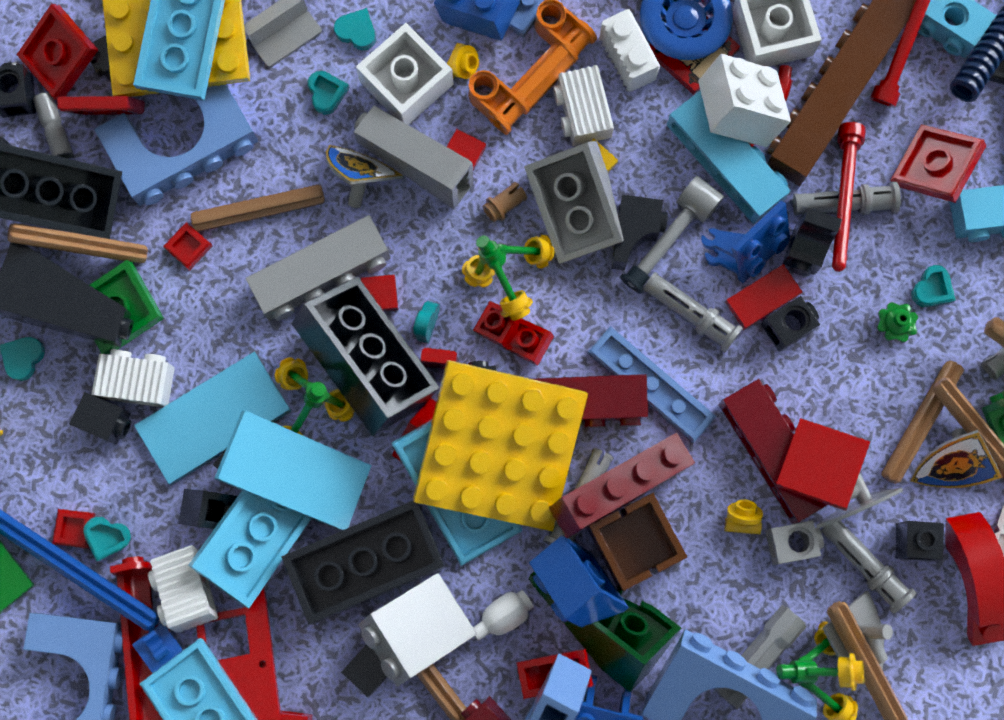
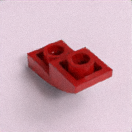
[473,301,554,366]

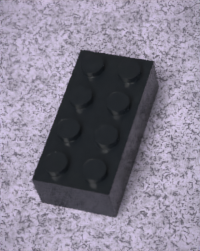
[0,143,122,239]
[291,277,440,436]
[281,500,446,625]

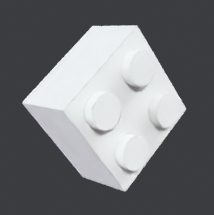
[732,0,822,67]
[356,23,454,125]
[698,54,791,147]

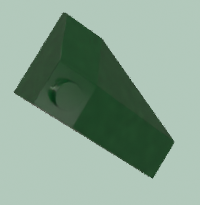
[528,571,681,692]

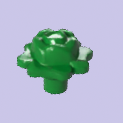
[877,302,918,343]

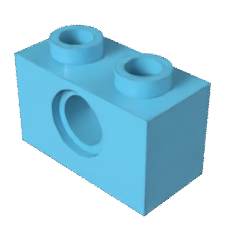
[918,0,996,58]

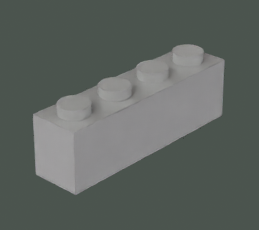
[245,215,391,321]

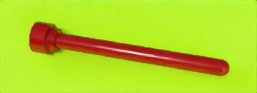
[870,0,931,107]
[832,122,866,272]

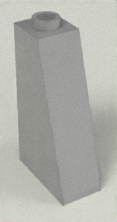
[354,106,474,209]

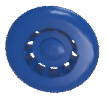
[640,0,733,60]

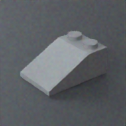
[524,141,624,264]

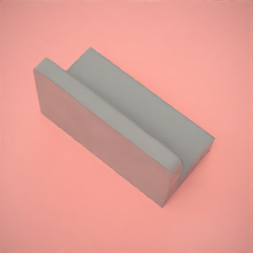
[244,0,322,68]

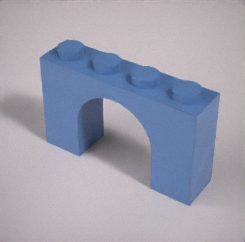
[94,85,258,206]
[23,613,123,720]
[641,629,817,720]
[524,653,592,720]

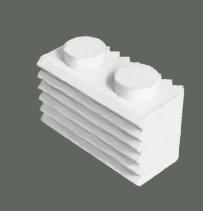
[599,9,661,92]
[553,65,614,146]
[91,349,175,407]
[148,545,218,633]

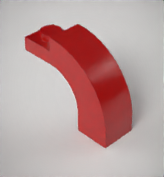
[945,512,1004,646]

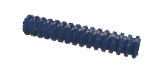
[949,6,1004,102]

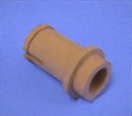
[482,182,527,222]

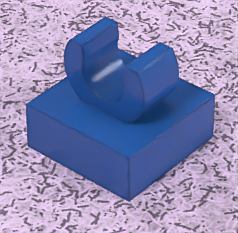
[132,623,183,674]

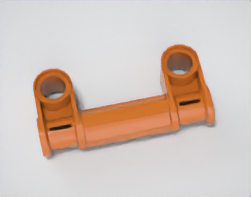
[468,0,597,135]

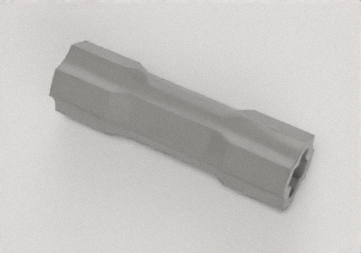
[714,605,807,709]

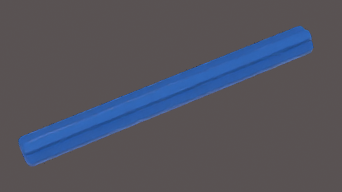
[0,509,160,631]

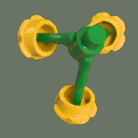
[462,235,555,321]
[274,357,355,435]
[776,621,864,720]

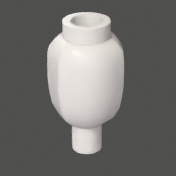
[473,590,534,641]

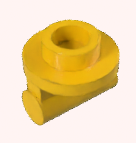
[447,43,479,79]
[724,499,763,535]

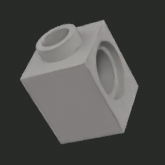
[765,520,824,565]

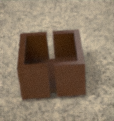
[587,493,688,592]

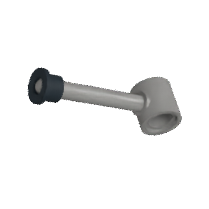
[620,176,724,294]

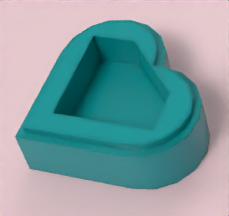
[334,8,376,51]
[308,71,350,115]
[911,265,956,307]
[413,301,440,344]
[0,337,45,381]
[83,517,131,562]

